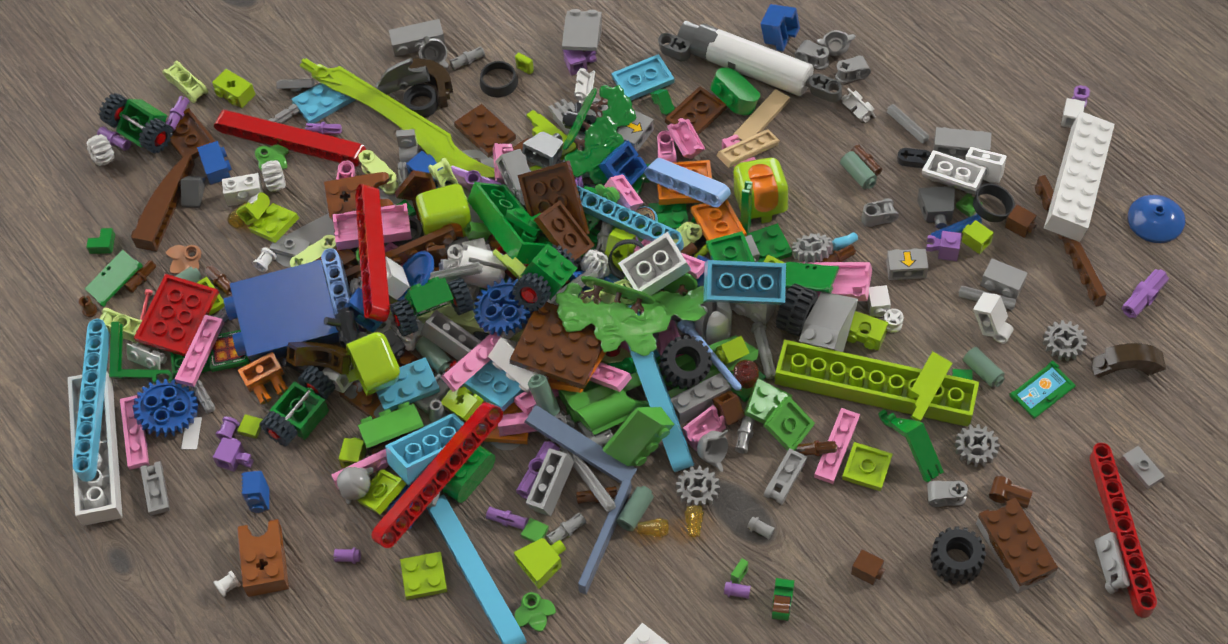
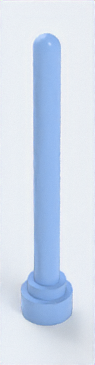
[678,320,742,391]

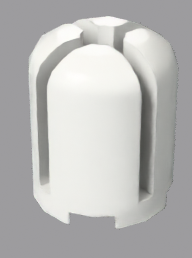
[457,245,506,289]
[693,302,732,345]

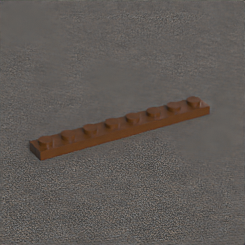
[1035,175,1107,307]
[333,224,458,287]

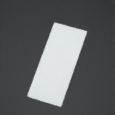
[181,417,202,449]

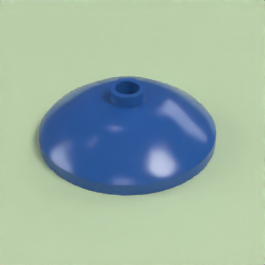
[1127,195,1185,243]
[397,251,434,301]

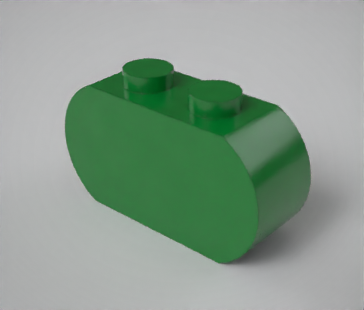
[710,68,760,115]
[442,445,496,503]

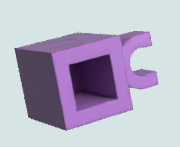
[563,50,597,75]
[926,231,961,261]
[213,437,254,472]

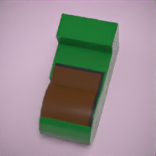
[772,578,795,621]

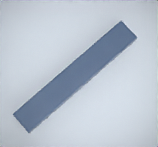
[524,405,637,484]
[578,479,632,595]

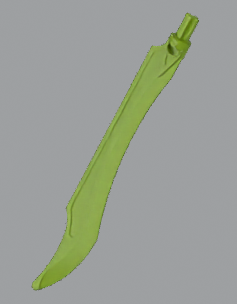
[300,58,495,178]

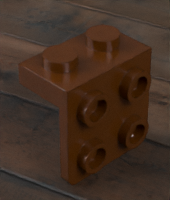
[395,170,436,222]

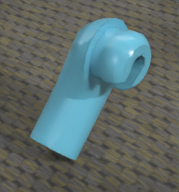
[832,232,858,251]

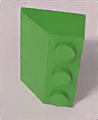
[357,402,424,448]
[602,407,675,466]

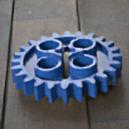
[473,278,534,336]
[133,379,198,437]

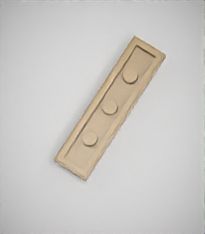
[733,89,790,141]
[717,129,780,168]

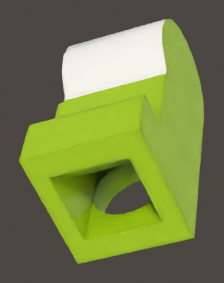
[236,192,270,226]

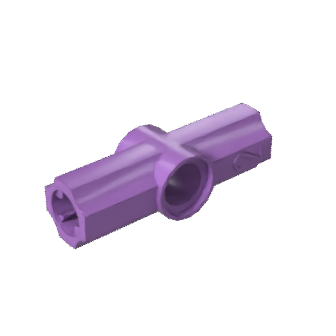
[448,166,502,192]
[1122,269,1169,318]
[516,441,560,499]

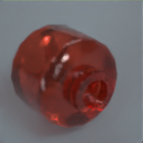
[733,360,759,389]

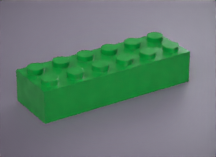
[467,182,553,264]

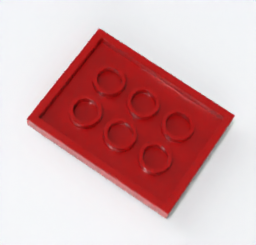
[134,274,219,356]

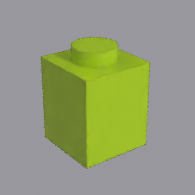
[962,220,994,255]
[716,335,749,365]
[339,438,367,468]

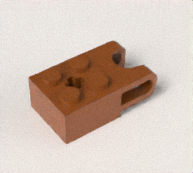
[324,172,393,221]
[238,519,289,597]

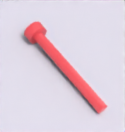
[140,289,153,320]

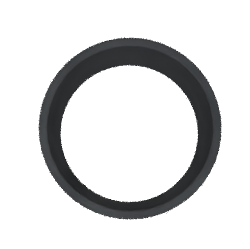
[480,61,518,98]
[973,183,1015,223]
[608,239,644,280]

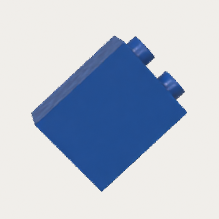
[224,260,340,362]

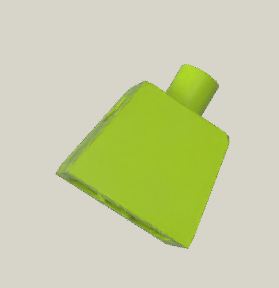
[514,538,566,589]

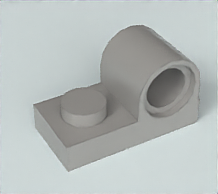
[396,129,419,163]

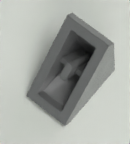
[181,176,207,208]

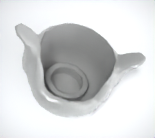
[817,30,856,56]
[418,35,448,68]
[697,430,728,472]
[337,467,374,504]

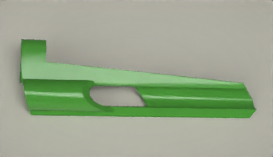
[558,335,758,435]

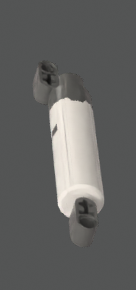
[658,21,842,103]

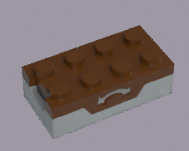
[976,498,1058,593]

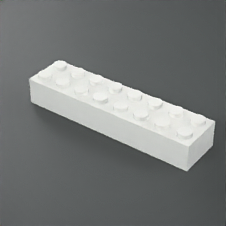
[1044,111,1115,242]
[68,372,122,526]

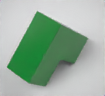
[650,89,675,115]
[86,228,115,254]

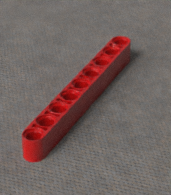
[214,110,366,167]
[355,184,390,322]
[371,402,503,548]
[1089,442,1157,618]

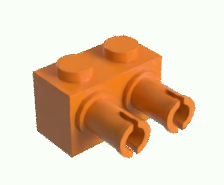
[238,352,288,405]

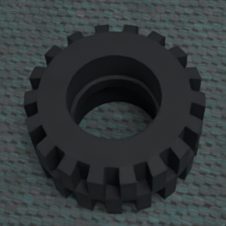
[776,283,818,337]
[659,335,712,389]
[930,526,986,585]

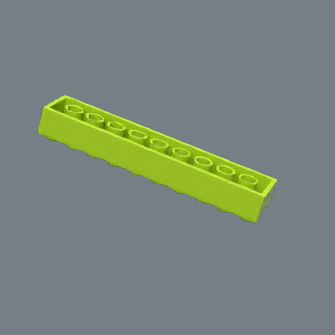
[775,340,979,427]

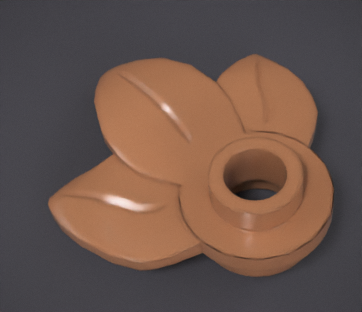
[166,245,201,274]

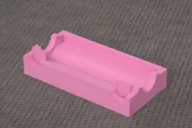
[333,203,412,250]
[798,262,872,301]

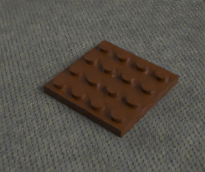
[510,302,602,389]

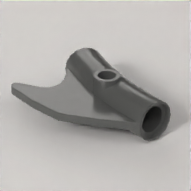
[376,58,430,95]

